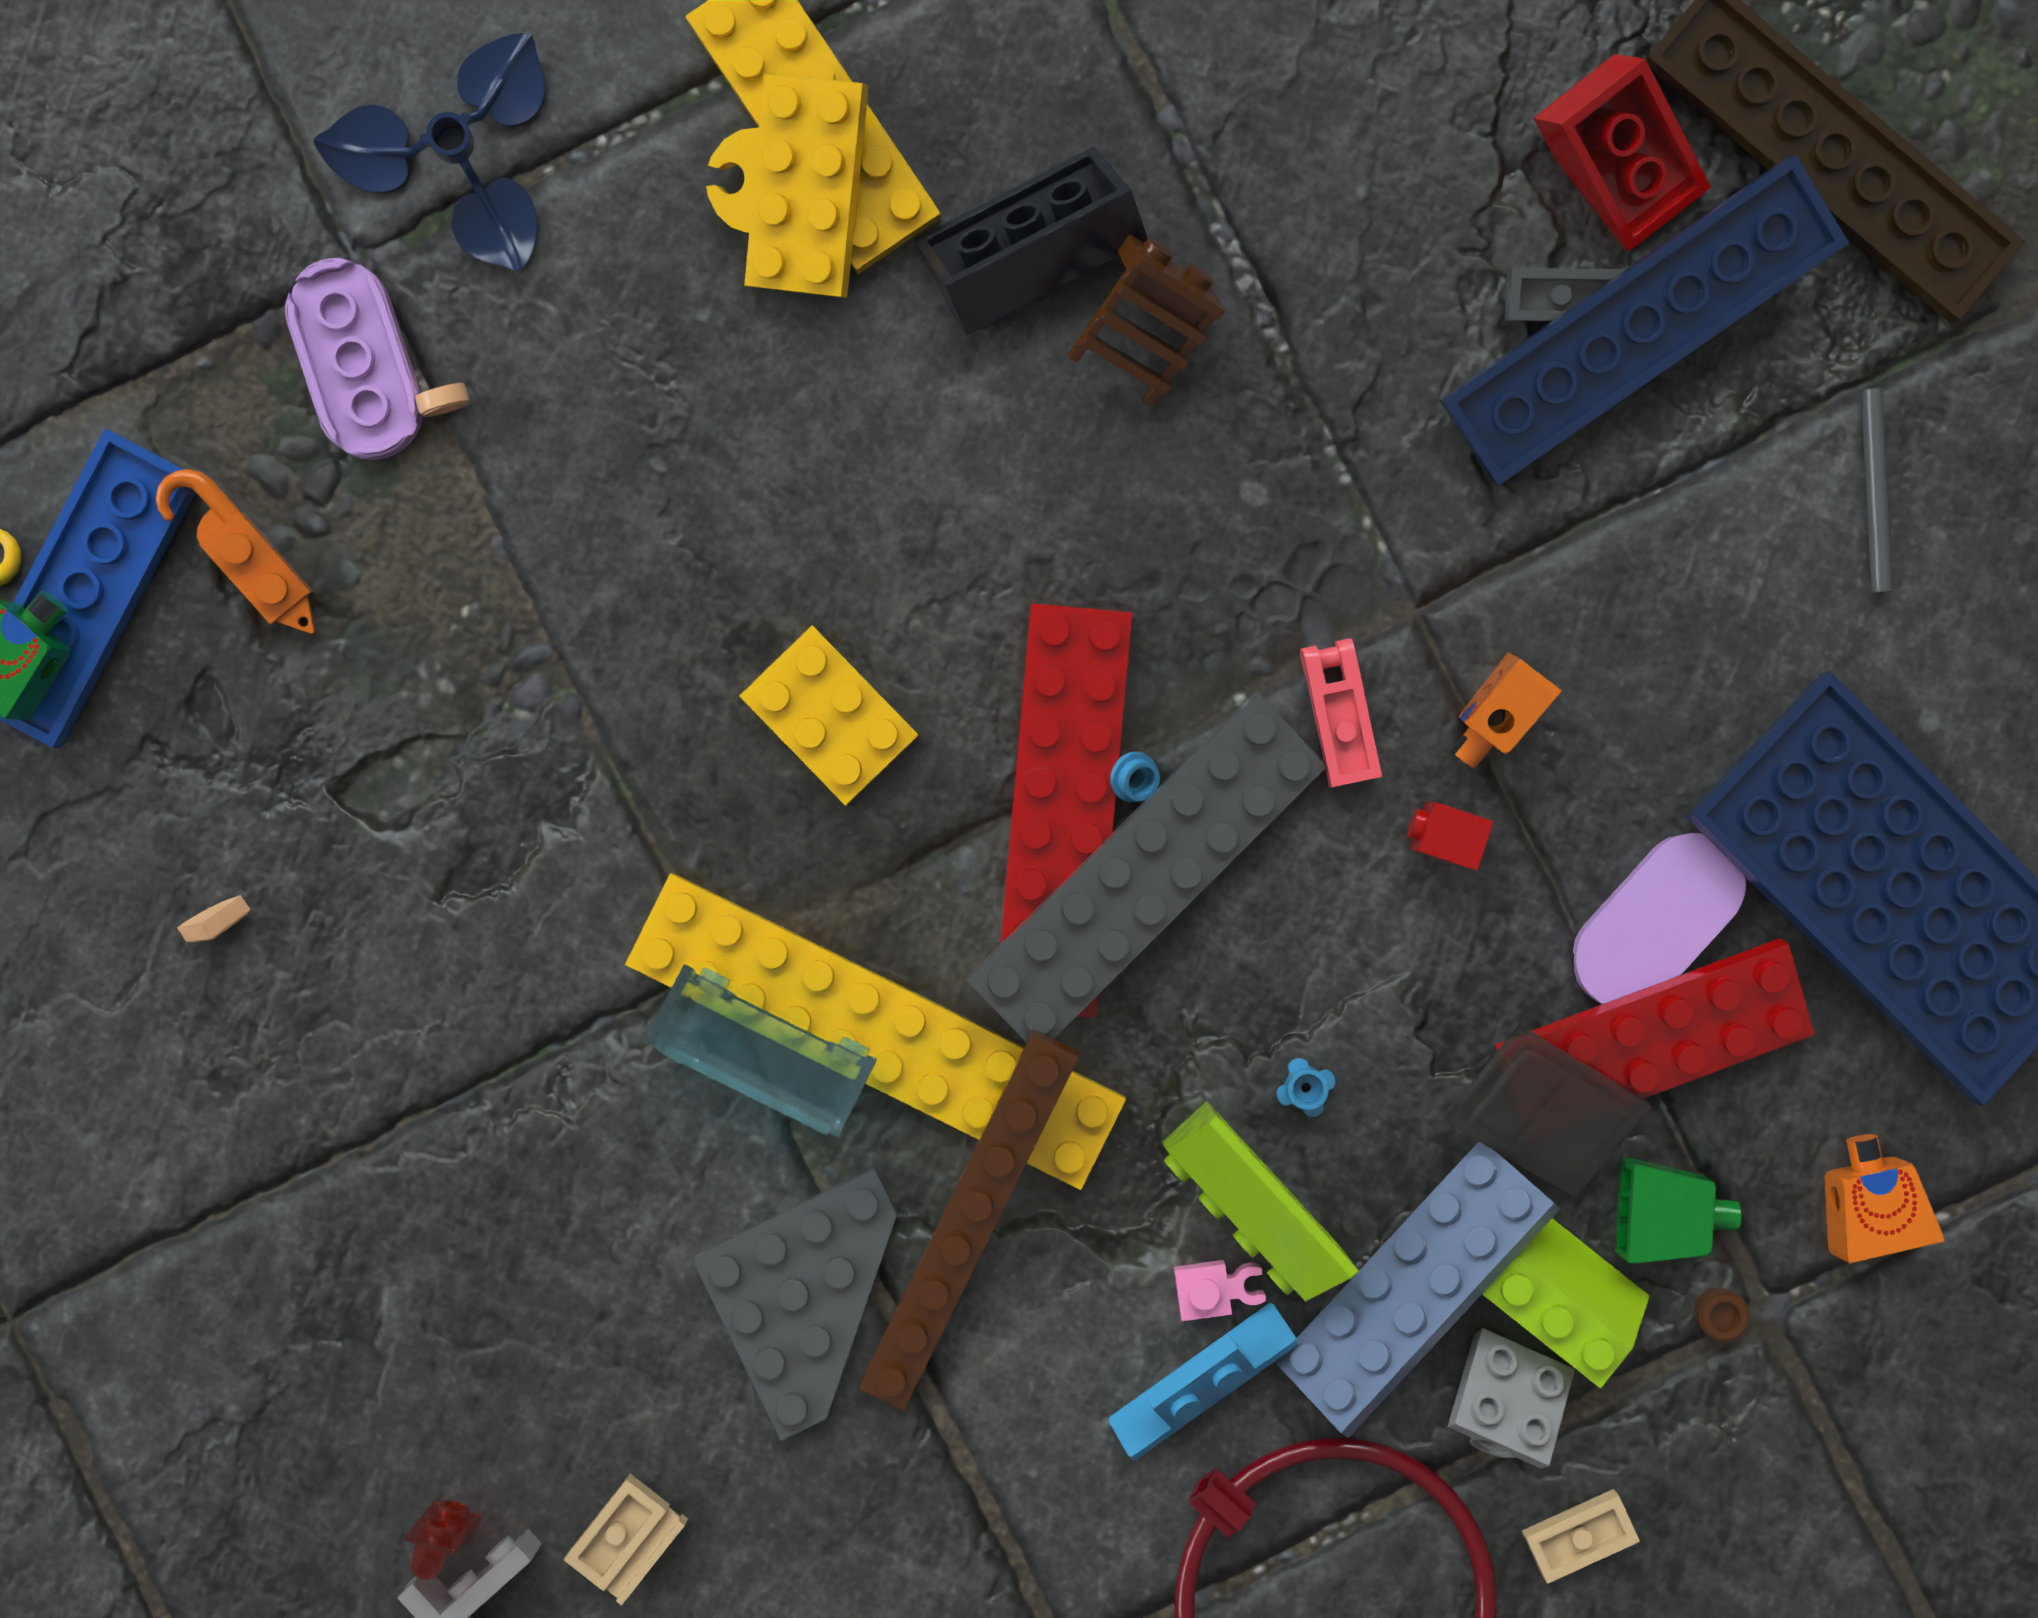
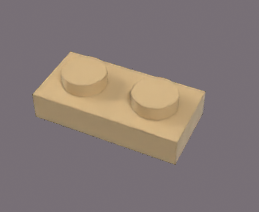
[1522,1489,1640,1584]

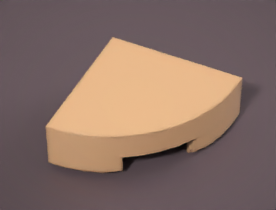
[177,895,251,943]

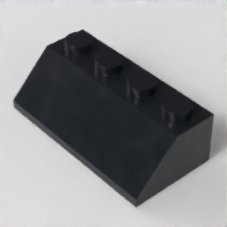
[915,146,1148,335]

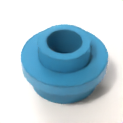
[1110,752,1160,802]

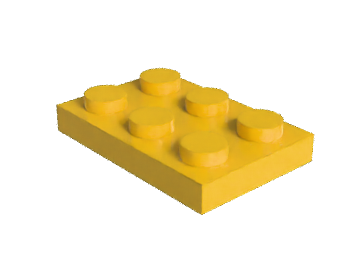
[739,625,919,806]

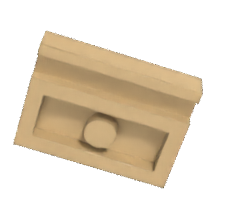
[564,1473,688,1606]

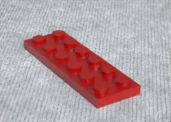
[1494,938,1815,1141]

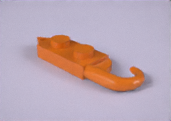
[156,469,316,634]

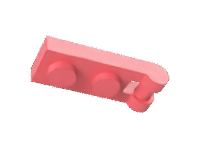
[1300,638,1382,788]

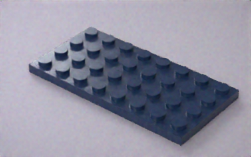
[1685,671,2038,1106]

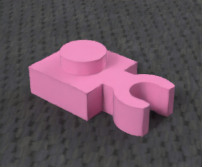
[1173,1260,1266,1321]

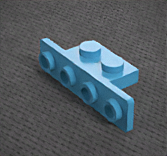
[1109,1303,1298,1460]

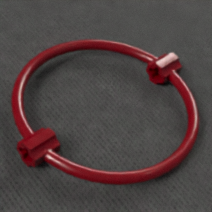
[1175,1438,1497,1618]

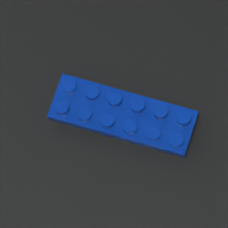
[0,428,196,749]

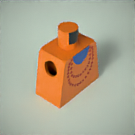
[1450,652,1562,769]
[1824,1134,1945,1264]

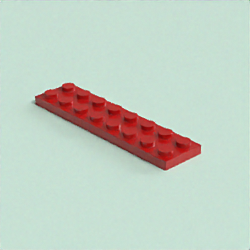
[1000,603,1132,1018]

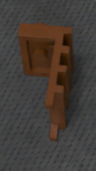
[1067,234,1225,407]

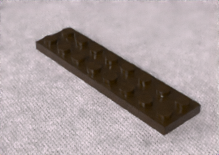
[1645,0,2026,324]

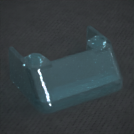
[644,964,877,1140]

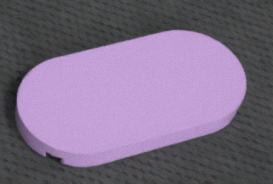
[285,258,423,460]
[1573,833,1746,1004]

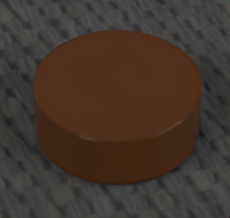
[1694,1287,1750,1342]

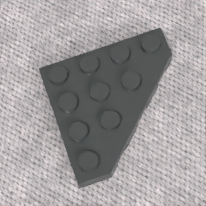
[692,1166,898,1441]

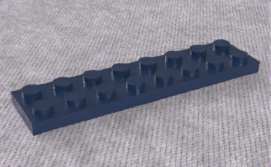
[1439,154,1849,486]

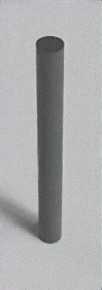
[1861,388,1893,594]

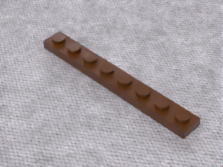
[858,1029,1080,1410]

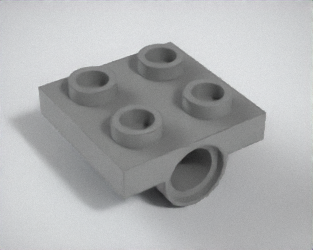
[1447,1328,1575,1469]

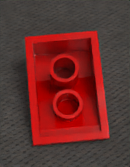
[1533,54,1711,251]

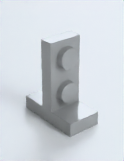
[397,1529,542,1618]

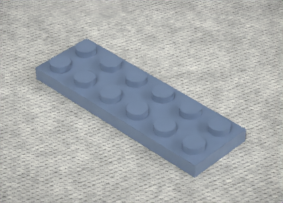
[1275,1139,1560,1438]

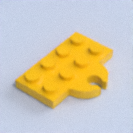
[706,74,869,298]

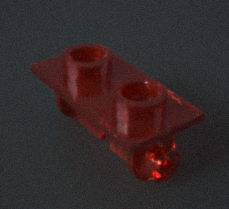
[404,1500,482,1580]

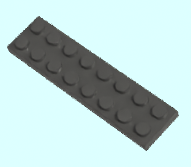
[965,693,1326,1042]

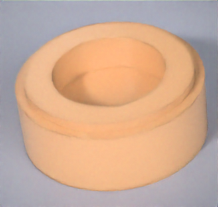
[415,383,470,417]

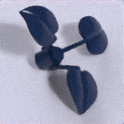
[314,33,545,271]

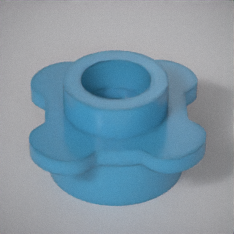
[1276,1058,1335,1117]

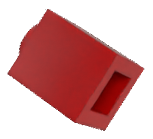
[1407,802,1494,871]

